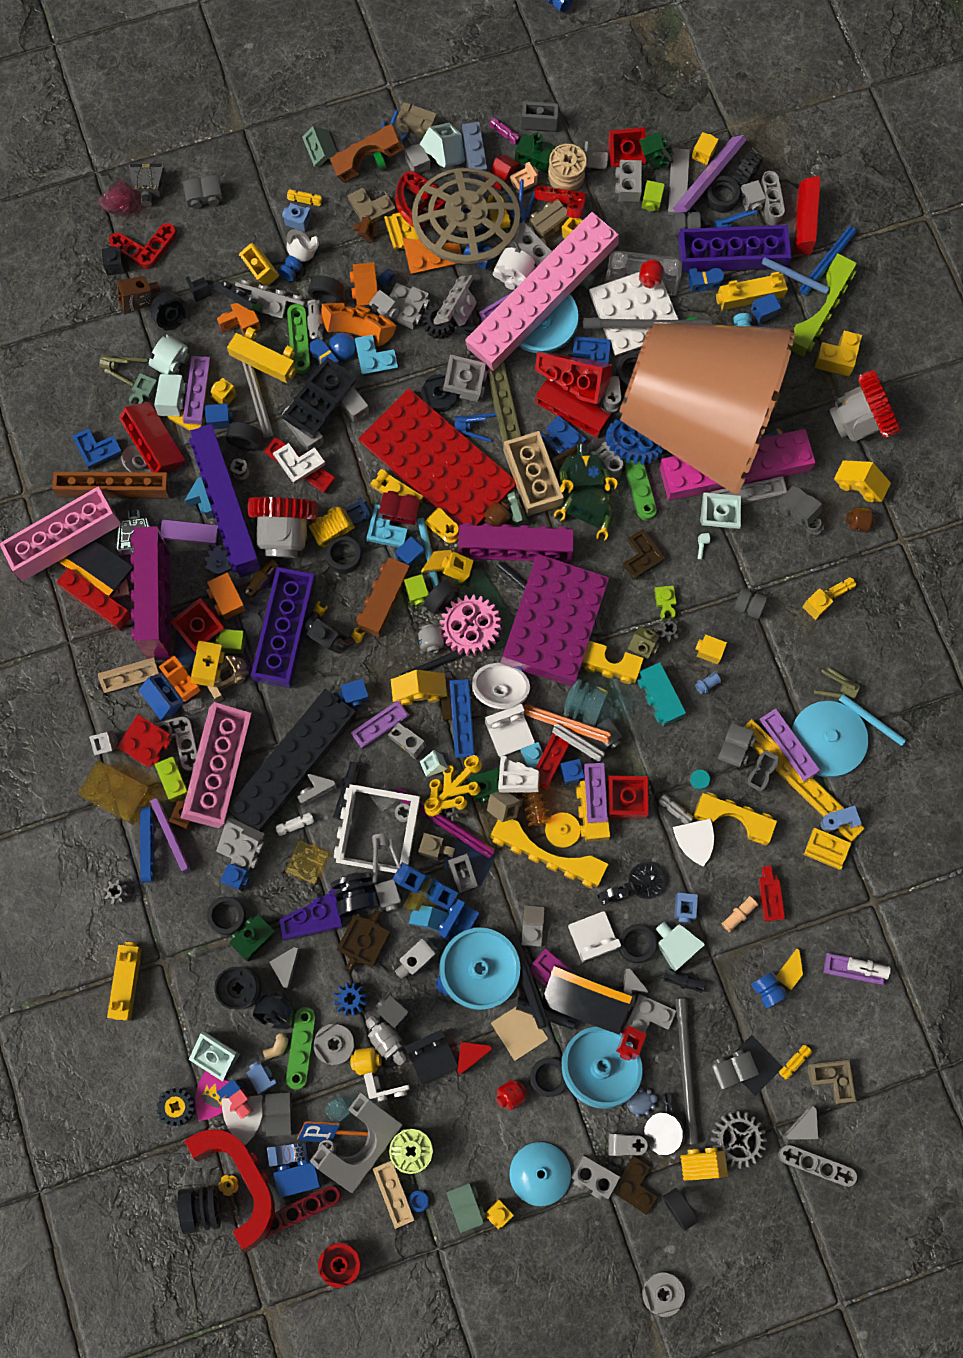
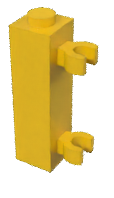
[716,272,788,311]
[227,327,296,383]
[107,942,142,1021]

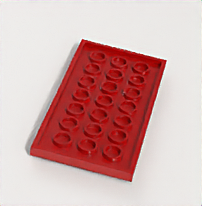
[358,388,516,528]

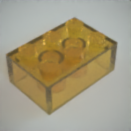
[77,760,153,825]

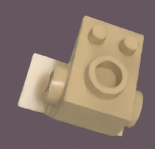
[208,656,249,703]

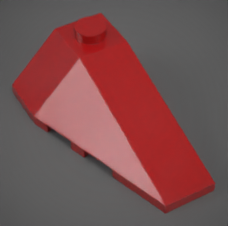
[535,352,612,404]

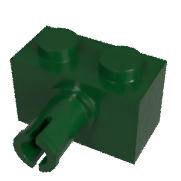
[515,132,556,173]
[229,915,277,962]

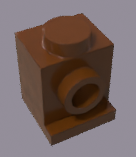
[168,799,193,831]

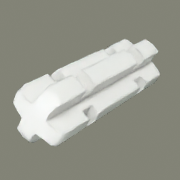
[276,813,314,836]

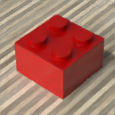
[607,776,648,819]

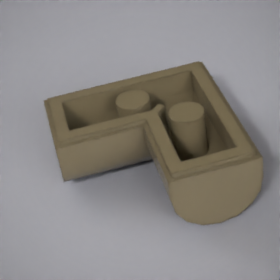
[808,1060,856,1104]

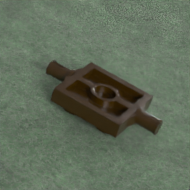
[337,909,390,974]

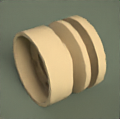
[548,144,587,191]

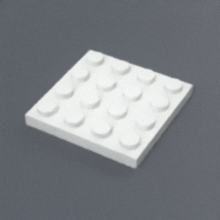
[589,272,678,357]

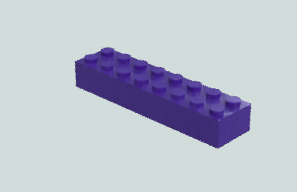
[189,424,261,577]

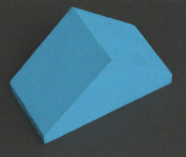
[409,904,449,932]

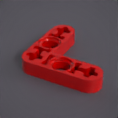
[534,186,586,219]
[109,223,176,269]

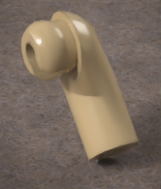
[263,1033,288,1060]

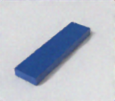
[450,679,475,758]

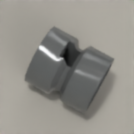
[672,212,700,236]
[733,587,767,619]

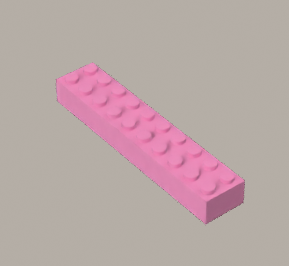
[465,212,619,371]

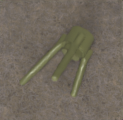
[99,354,148,386]
[814,667,860,699]

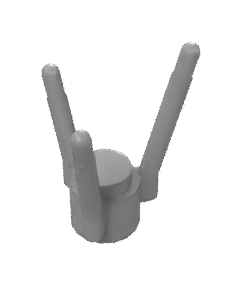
[372,834,401,884]

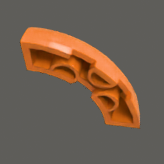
[321,303,396,347]

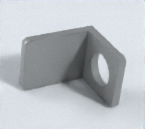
[584,141,608,169]

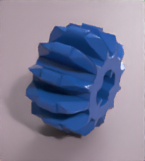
[333,982,367,1017]

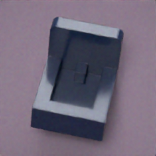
[345,497,371,526]

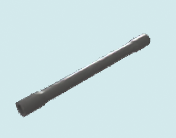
[583,318,712,329]
[675,998,699,1144]

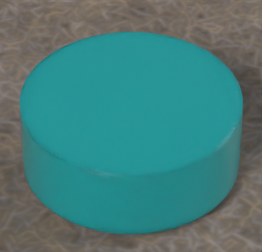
[690,770,710,790]

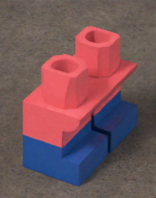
[216,1079,253,1119]

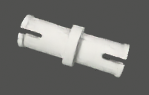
[847,957,890,979]

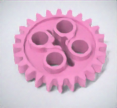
[440,595,502,656]

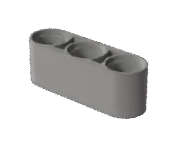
[760,171,785,225]

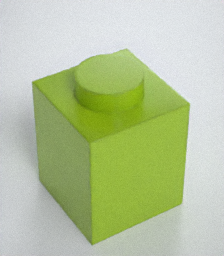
[641,180,664,212]
[404,574,428,606]
[216,629,246,654]

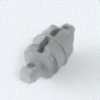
[366,1016,408,1066]

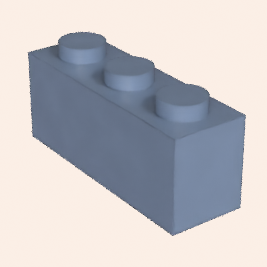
[462,122,487,181]

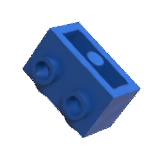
[139,672,184,720]
[273,1159,321,1198]

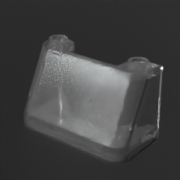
[605,251,682,296]

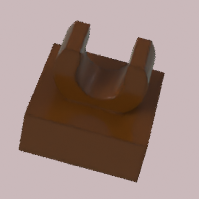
[353,217,376,242]

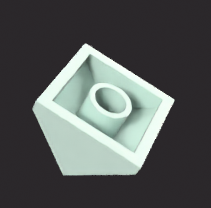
[700,493,741,529]
[189,1031,240,1081]

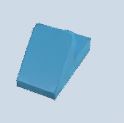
[185,477,214,519]

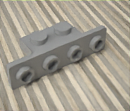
[433,275,477,326]
[235,279,308,318]

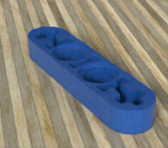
[140,806,153,883]

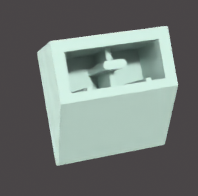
[420,123,465,168]

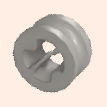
[395,803,410,822]

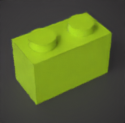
[155,757,188,804]

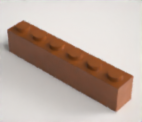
[52,472,170,498]

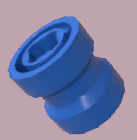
[278,255,303,281]

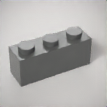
[376,996,410,1031]

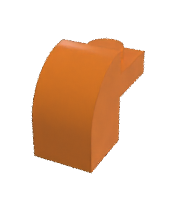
[217,303,261,336]
[159,656,201,702]

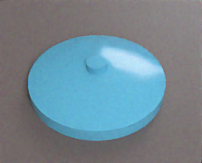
[519,294,579,353]
[791,701,868,778]
[439,928,520,1010]
[562,1027,642,1109]

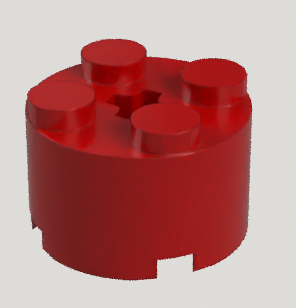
[318,1242,361,1288]

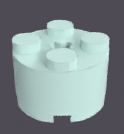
[149,334,189,375]

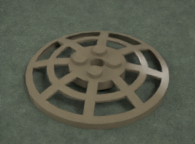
[412,168,520,264]

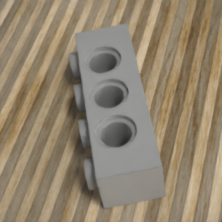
[507,221,553,270]

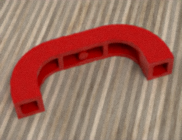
[184,1130,275,1253]

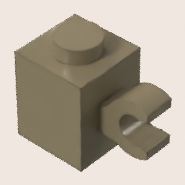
[487,791,524,822]
[419,833,455,861]

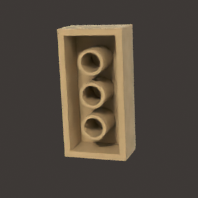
[503,431,564,516]

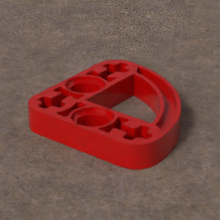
[395,171,446,228]

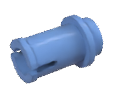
[695,672,721,694]

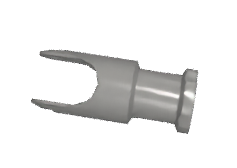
[306,300,324,341]

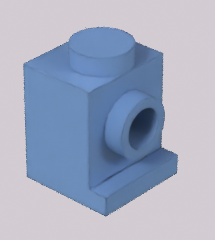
[282,203,311,232]
[674,893,698,923]
[246,1060,278,1094]

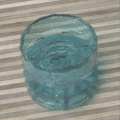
[563,679,608,726]

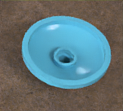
[510,1142,571,1206]

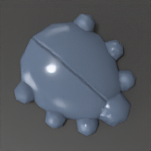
[205,547,231,573]
[627,1087,658,1118]

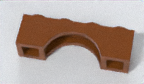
[330,124,405,183]

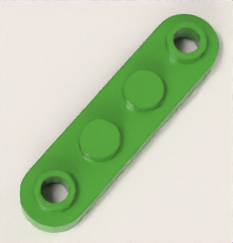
[287,304,310,374]
[623,458,656,520]
[286,1007,316,1090]

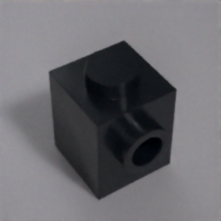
[102,246,125,276]

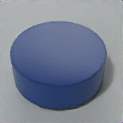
[377,269,394,286]
[408,1190,429,1212]

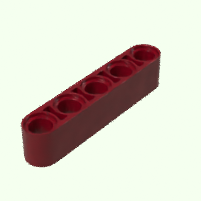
[264,1186,341,1239]

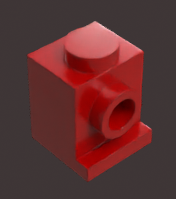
[616,1025,647,1061]

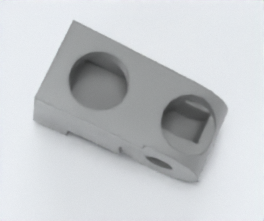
[388,723,427,760]

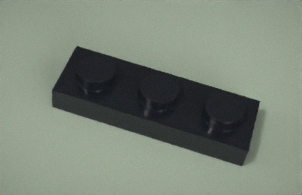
[212,280,264,312]

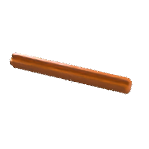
[523,704,612,743]

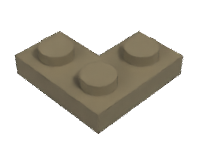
[347,188,396,222]

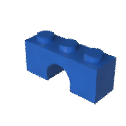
[393,862,458,910]

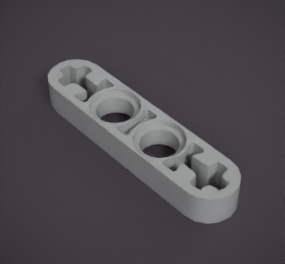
[778,1145,857,1187]

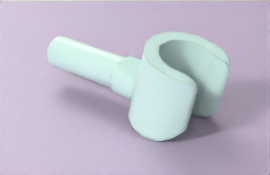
[698,533,710,560]

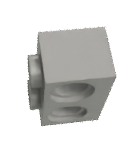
[615,160,642,202]
[571,1155,620,1200]

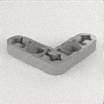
[154,717,198,772]

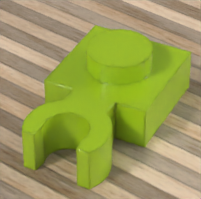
[654,586,676,620]

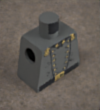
[129,164,166,206]

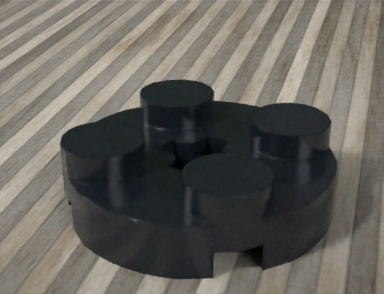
[421,374,458,411]
[597,882,637,906]

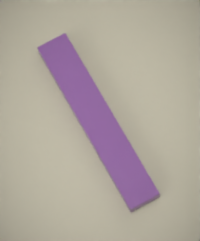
[673,135,747,213]

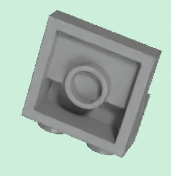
[386,283,431,330]
[443,355,488,402]
[216,817,265,871]

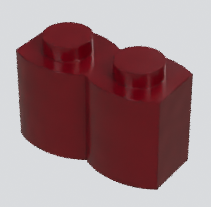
[379,491,420,525]

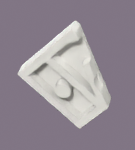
[498,756,540,792]

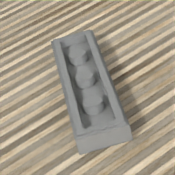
[668,148,689,215]
[711,476,787,505]

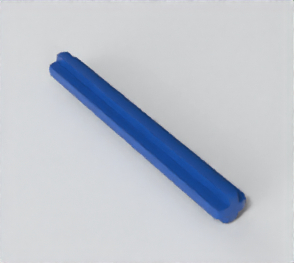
[799,226,856,296]

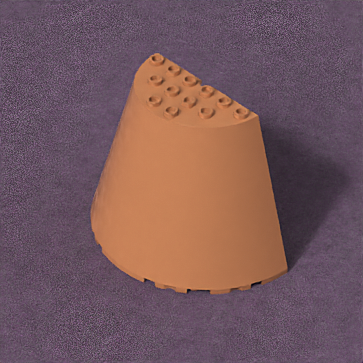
[619,322,795,495]

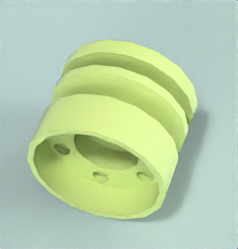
[389,1129,433,1174]

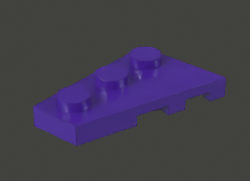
[280,889,342,941]

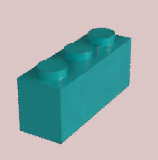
[637,662,686,727]

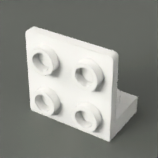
[485,704,535,757]
[568,911,621,963]
[364,1073,410,1103]

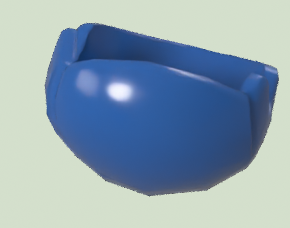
[329,332,356,360]

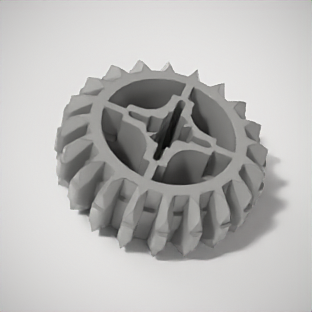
[711,1111,767,1169]

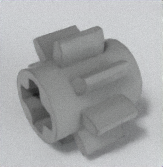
[103,880,129,905]

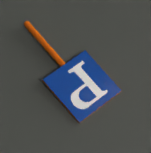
[297,1121,368,1142]

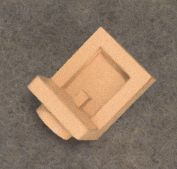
[510,162,538,193]

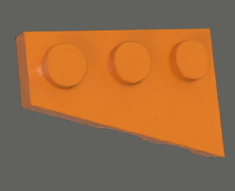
[402,238,462,275]

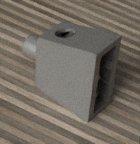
[395,938,440,980]

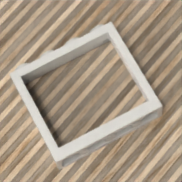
[334,784,421,873]

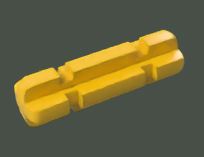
[287,189,322,206]
[824,578,856,600]
[779,1045,812,1079]

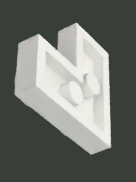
[273,443,325,484]

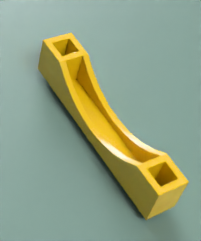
[490,819,608,888]

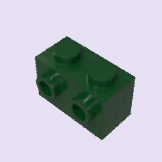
[640,132,674,170]
[469,768,510,804]

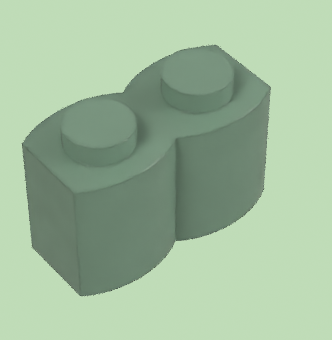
[446,1183,486,1233]

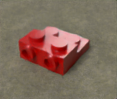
[117,714,172,768]

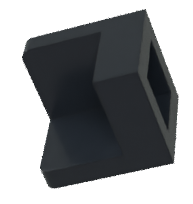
[186,276,212,302]

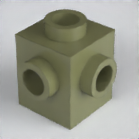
[628,626,660,659]

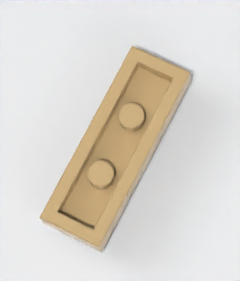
[98,657,160,693]
[373,1161,414,1229]

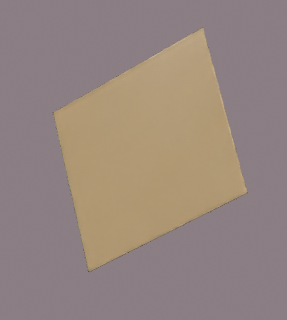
[491,1006,548,1061]

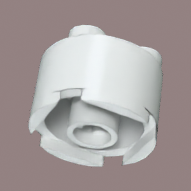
[493,248,535,290]

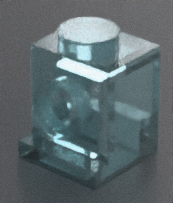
[324,1096,351,1123]

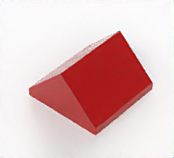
[607,127,646,167]
[170,598,225,652]

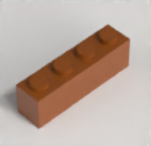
[356,557,410,637]

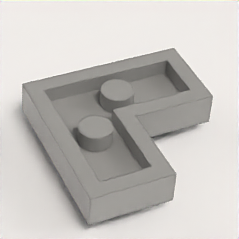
[624,994,676,1033]

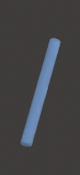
[762,257,829,294]

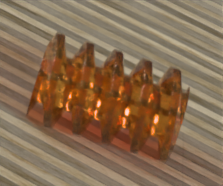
[522,786,551,828]

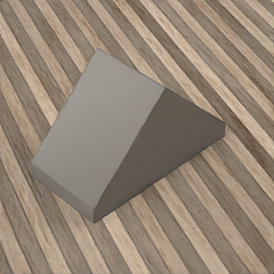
[448,854,477,893]
[270,947,300,989]
[783,1106,818,1139]

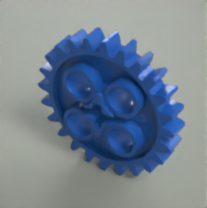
[605,418,664,465]

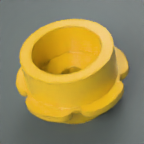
[218,1175,239,1196]

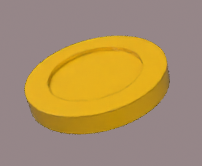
[545,813,580,848]

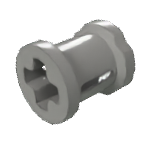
[230,458,249,481]

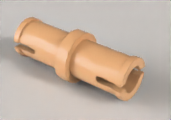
[721,896,758,933]

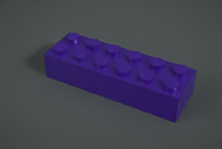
[678,225,791,272]
[251,567,316,689]

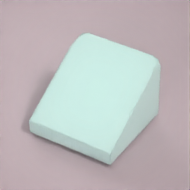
[420,750,448,777]

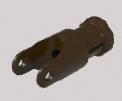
[246,558,281,598]

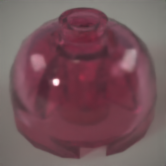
[97,179,133,214]

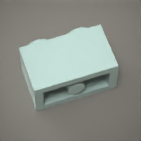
[154,374,187,416]

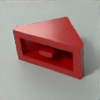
[486,154,520,191]
[457,1042,492,1075]

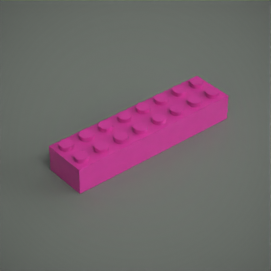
[659,429,815,501]

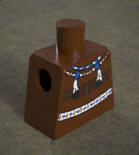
[117,276,160,314]

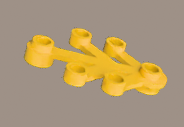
[424,755,482,816]

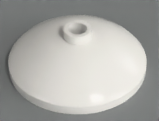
[472,663,530,709]

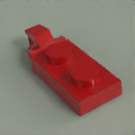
[758,866,785,922]

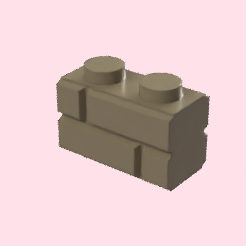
[396,102,437,138]
[529,200,570,240]

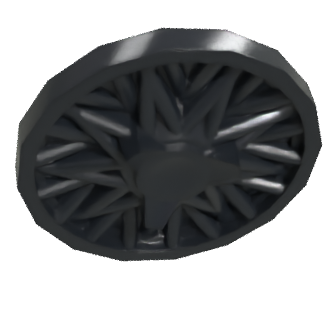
[628,862,665,899]

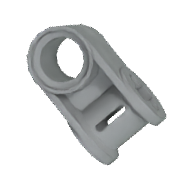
[602,376,621,413]
[590,442,623,478]
[608,1134,648,1156]

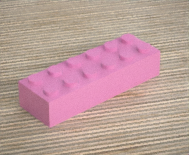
[0,486,121,582]
[181,702,251,828]

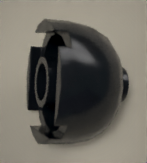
[150,292,188,331]
[252,992,294,1030]

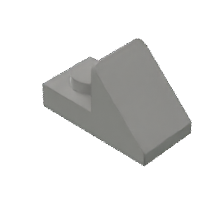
[298,774,337,807]
[521,905,544,947]
[622,969,648,1011]

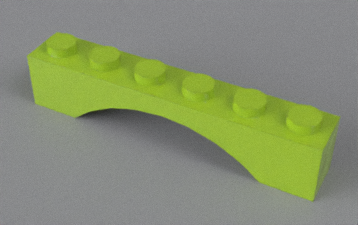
[789,253,857,357]

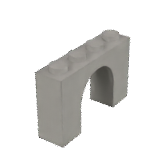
[282,386,369,452]
[310,1093,402,1193]

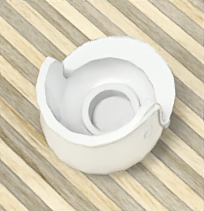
[286,229,319,262]

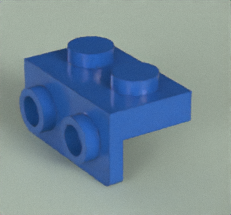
[439,899,479,942]

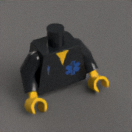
[304,601,365,654]

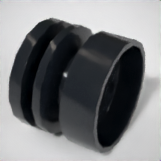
[331,872,379,917]
[214,967,262,1010]
[177,1184,222,1234]

